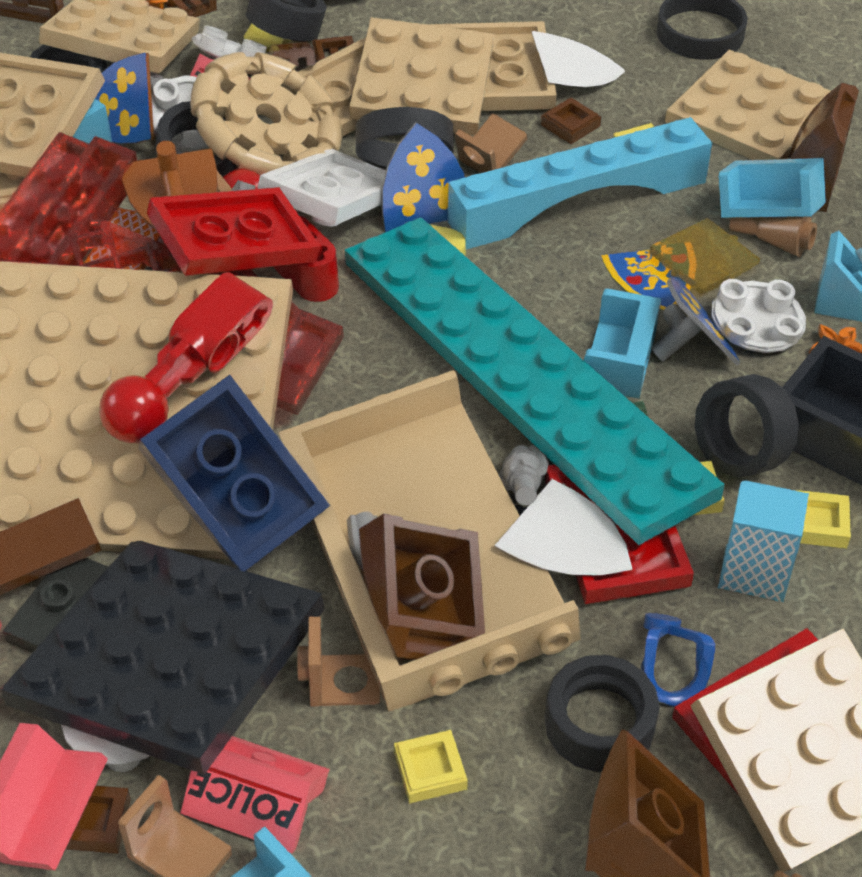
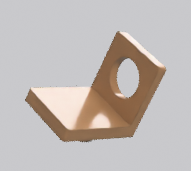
[454,114,527,173]
[297,617,380,706]
[118,775,232,877]

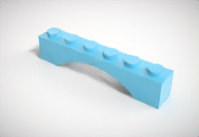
[448,117,712,249]

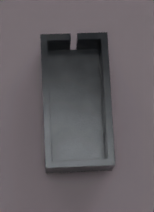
[782,336,862,485]

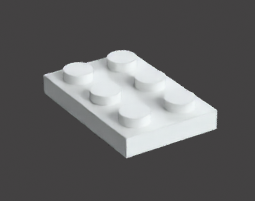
[258,149,386,226]

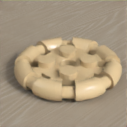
[190,52,342,175]

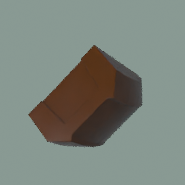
[788,83,859,212]
[359,513,485,660]
[585,729,710,877]

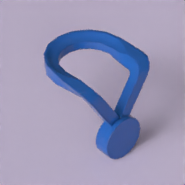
[641,613,715,706]

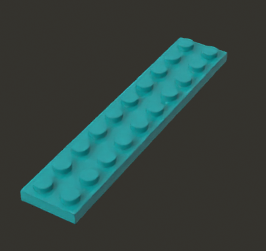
[345,217,724,545]

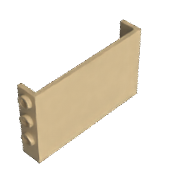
[278,370,581,712]

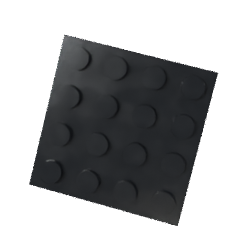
[0,541,325,774]

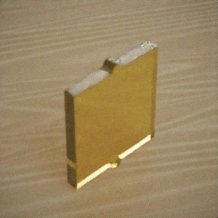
[649,218,760,295]

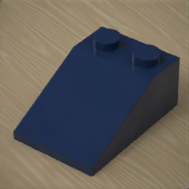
[138,374,331,572]

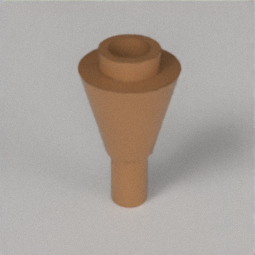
[730,217,817,257]

